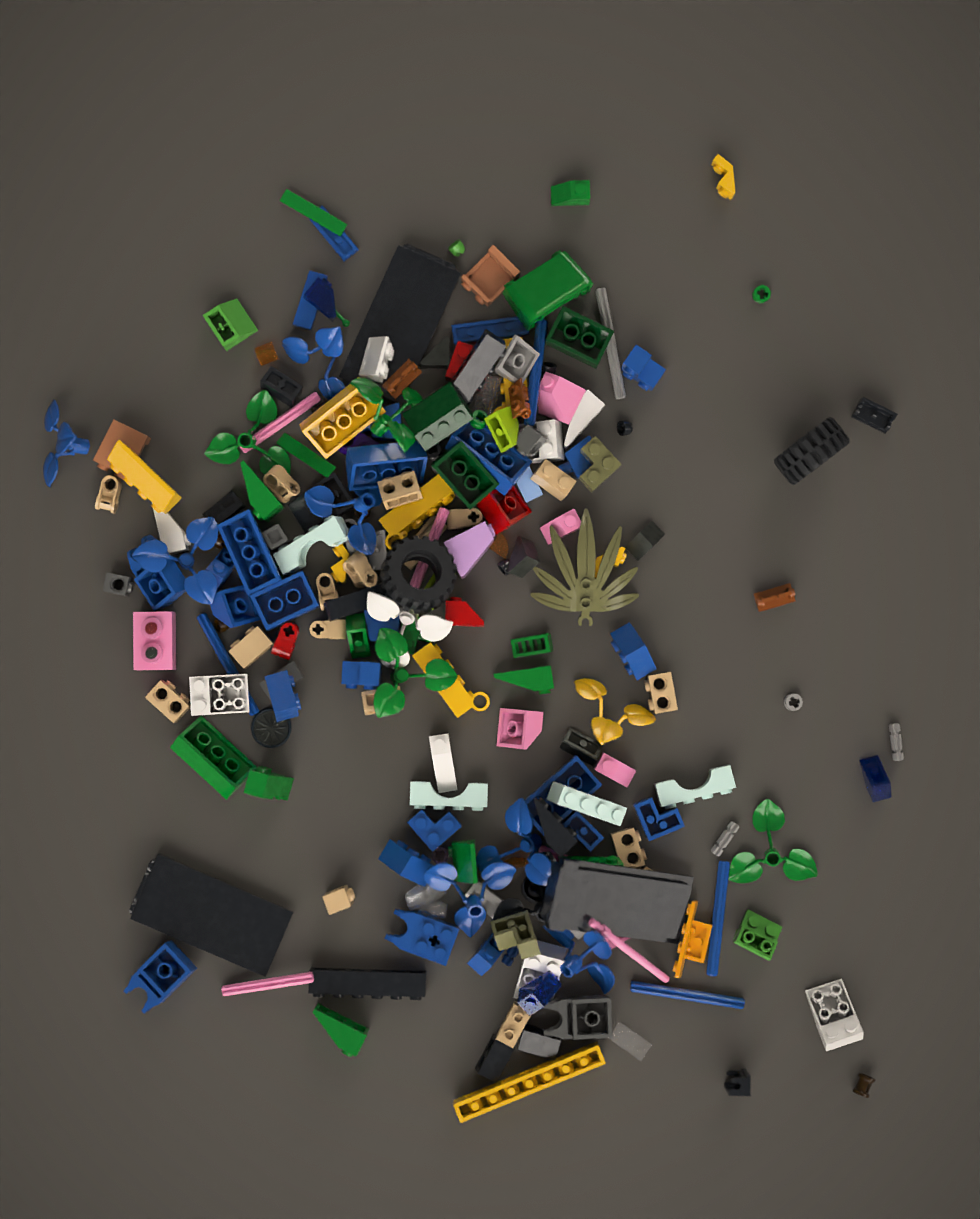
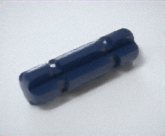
[502,946,519,966]

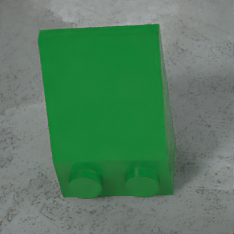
[240,460,285,523]
[448,840,478,884]
[312,1003,369,1057]

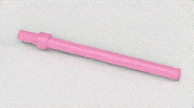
[588,918,670,983]

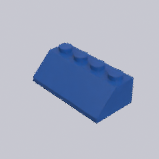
[445,417,532,496]
[346,441,428,491]
[217,509,282,595]
[524,755,602,836]

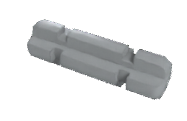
[889,723,904,761]
[711,821,739,856]

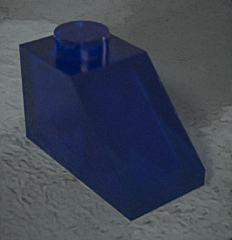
[303,277,336,322]
[859,755,892,802]
[517,970,562,1016]

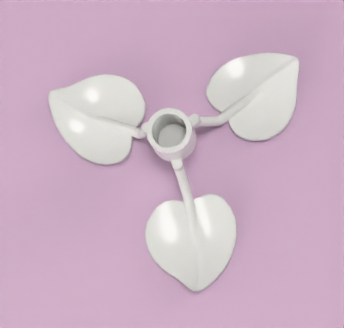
[367,591,453,669]

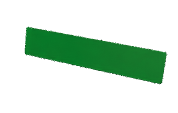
[280,189,347,236]
[276,433,336,478]

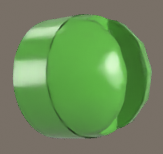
[448,239,465,256]

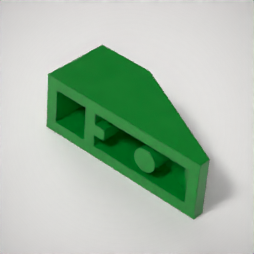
[494,666,554,695]

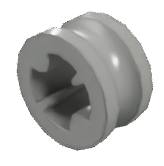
[784,694,803,711]

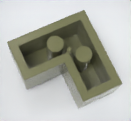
[579,436,621,493]
[490,910,541,960]

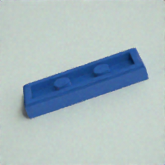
[308,205,359,262]
[293,270,328,331]

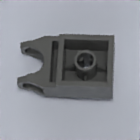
[542,995,612,1039]

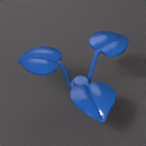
[282,326,345,400]
[43,399,90,487]
[304,486,382,555]
[132,517,218,605]
[476,798,552,885]
[424,862,517,938]
[543,925,615,994]

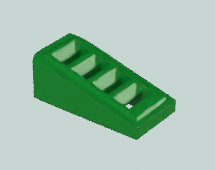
[511,633,553,658]

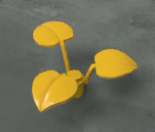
[574,678,656,745]

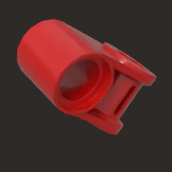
[271,622,299,660]

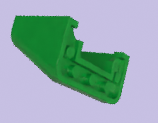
[502,250,594,331]

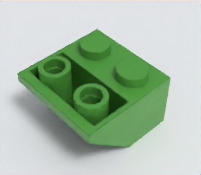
[203,299,258,351]

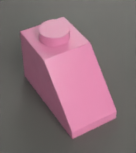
[540,509,581,545]
[594,752,636,787]

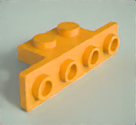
[673,900,713,978]

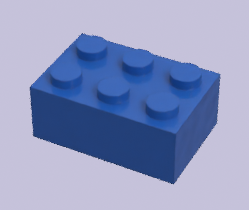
[250,571,320,631]

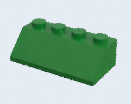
[170,716,257,800]

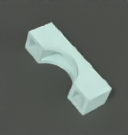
[273,515,349,575]
[654,765,736,809]
[410,781,488,811]
[547,781,627,826]

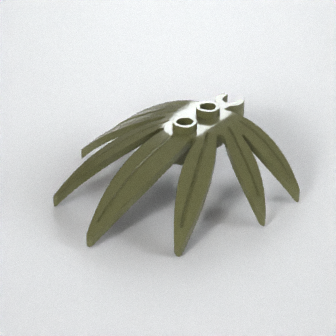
[530,508,639,626]

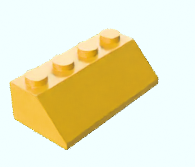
[299,377,386,459]
[107,440,182,514]

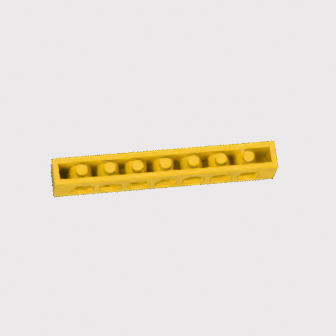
[453,1041,606,1123]

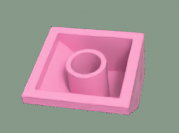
[538,372,586,425]
[496,708,543,750]

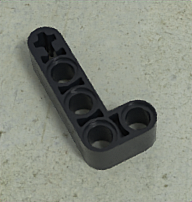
[323,583,394,622]

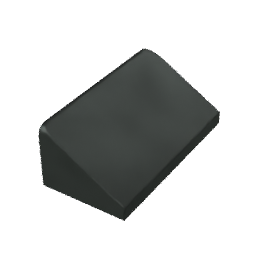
[559,727,604,765]

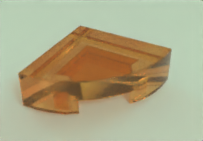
[489,533,508,559]
[503,857,528,868]

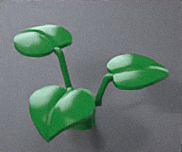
[350,378,423,452]
[204,390,291,475]
[374,628,457,718]
[729,799,818,883]

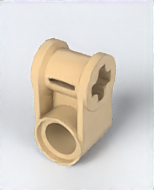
[263,465,300,503]
[95,475,122,514]
[447,508,483,530]
[343,551,378,588]
[316,573,339,611]
[309,620,346,639]

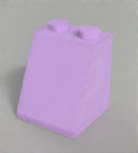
[444,521,495,579]

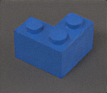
[621,345,666,391]
[610,622,657,680]
[341,661,382,690]
[265,670,301,722]
[633,797,685,841]
[407,809,462,852]
[562,810,604,852]
[378,839,434,887]

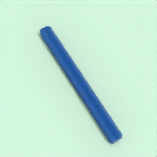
[524,320,548,426]
[197,613,259,716]
[706,861,730,976]
[630,981,745,1009]

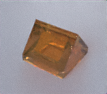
[254,341,279,366]

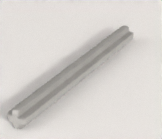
[596,288,626,399]

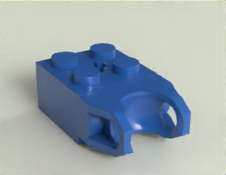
[127,535,186,612]
[384,908,459,966]
[124,940,197,1014]

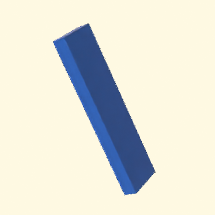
[451,316,529,345]

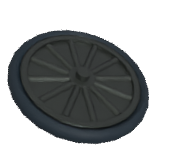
[251,708,292,748]

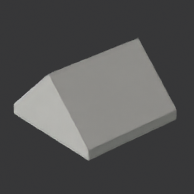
[495,335,540,383]

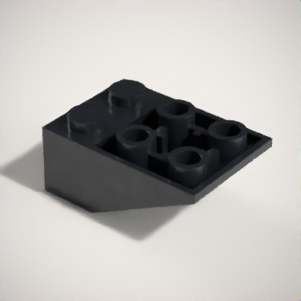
[287,472,354,534]
[533,797,578,857]

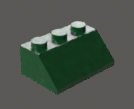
[545,306,614,369]
[403,382,473,451]
[431,441,499,510]

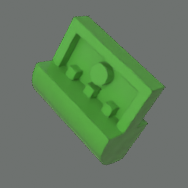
[733,909,782,961]

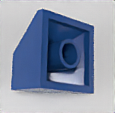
[210,585,261,628]

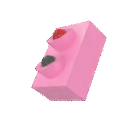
[133,611,176,671]

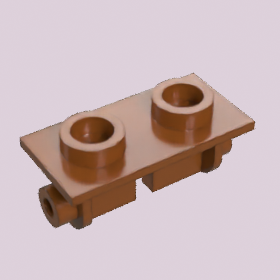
[382,359,422,399]
[508,378,531,419]
[754,583,796,612]

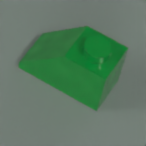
[551,180,590,206]
[346,613,371,659]

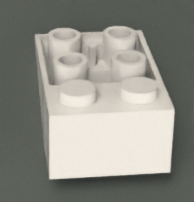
[359,336,395,383]
[514,419,564,463]
[189,674,250,716]
[513,940,567,1005]
[805,979,863,1051]

